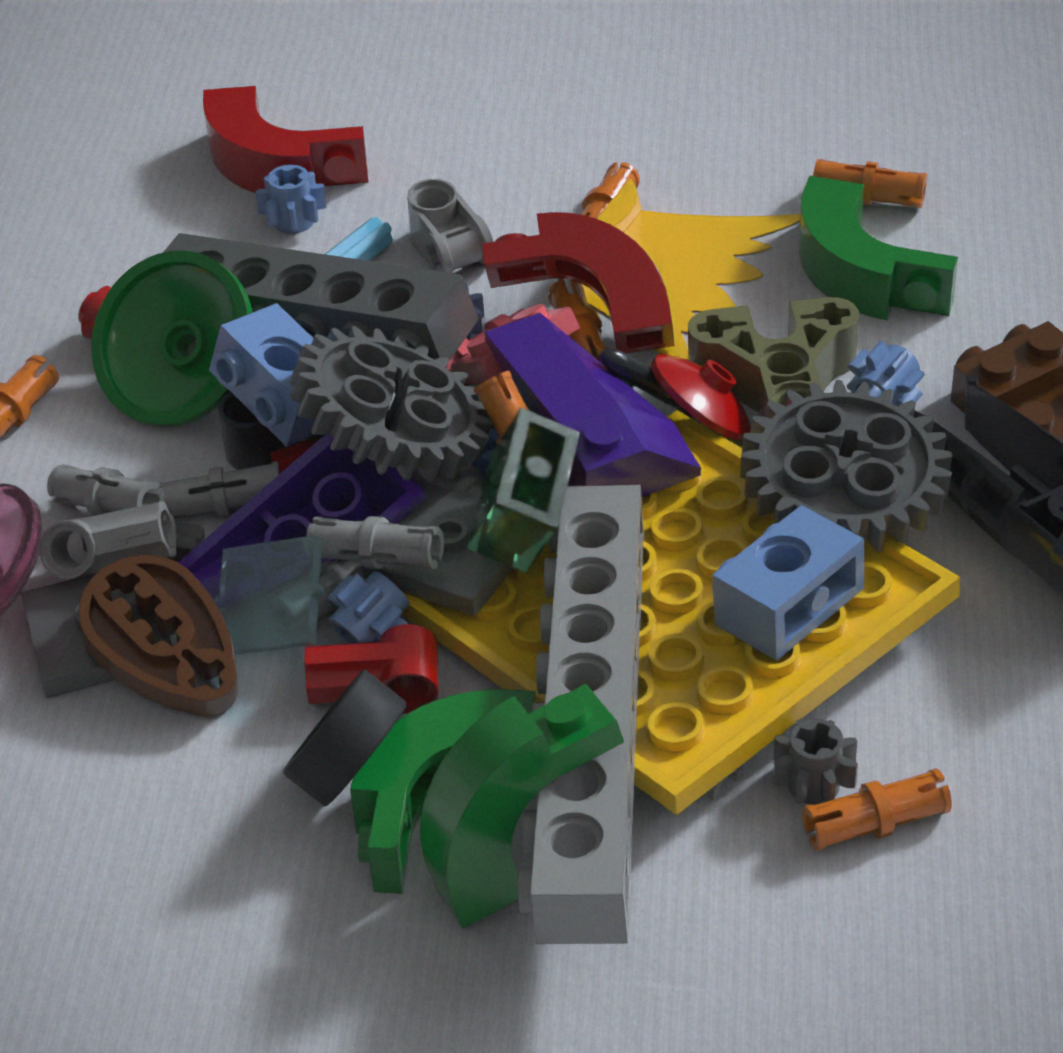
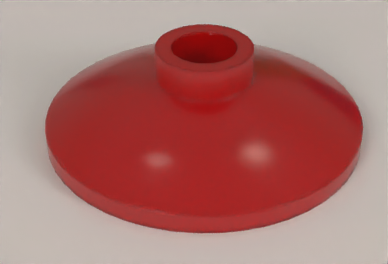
[651,354,751,440]

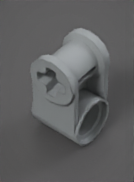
[407,179,494,273]

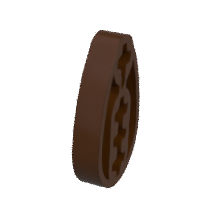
[79,555,238,717]

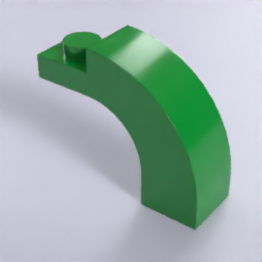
[799,176,958,320]
[420,684,624,929]
[350,689,536,894]

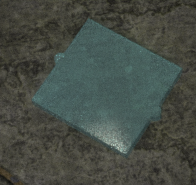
[214,535,324,655]

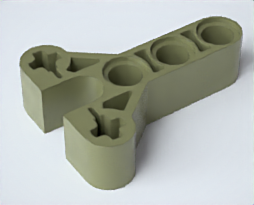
[688,297,859,417]

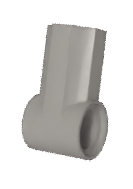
[39,501,178,579]

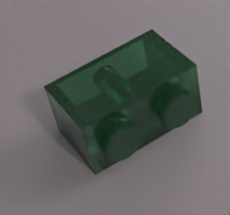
[467,407,580,573]

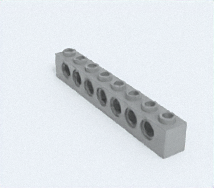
[518,485,644,944]

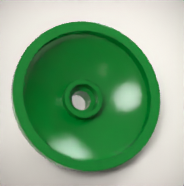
[91,250,253,427]

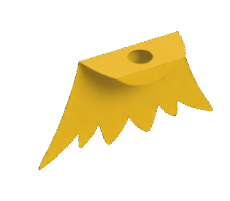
[582,178,800,360]

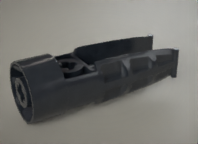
[914,375,1063,597]

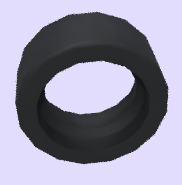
[283,670,406,806]

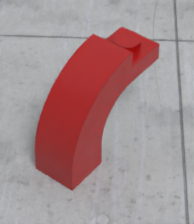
[203,86,369,193]
[482,212,675,353]

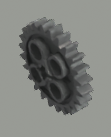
[289,326,493,482]
[740,380,952,552]

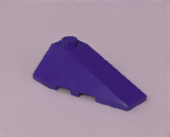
[485,313,701,497]
[178,434,428,615]

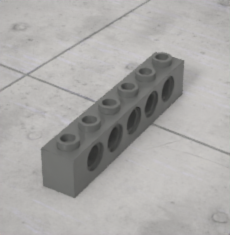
[164,233,479,360]

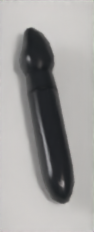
[600,348,696,419]

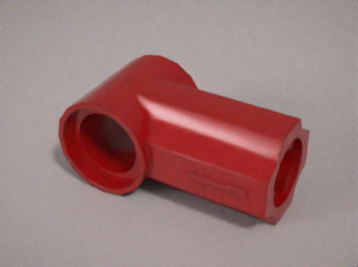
[304,624,439,714]

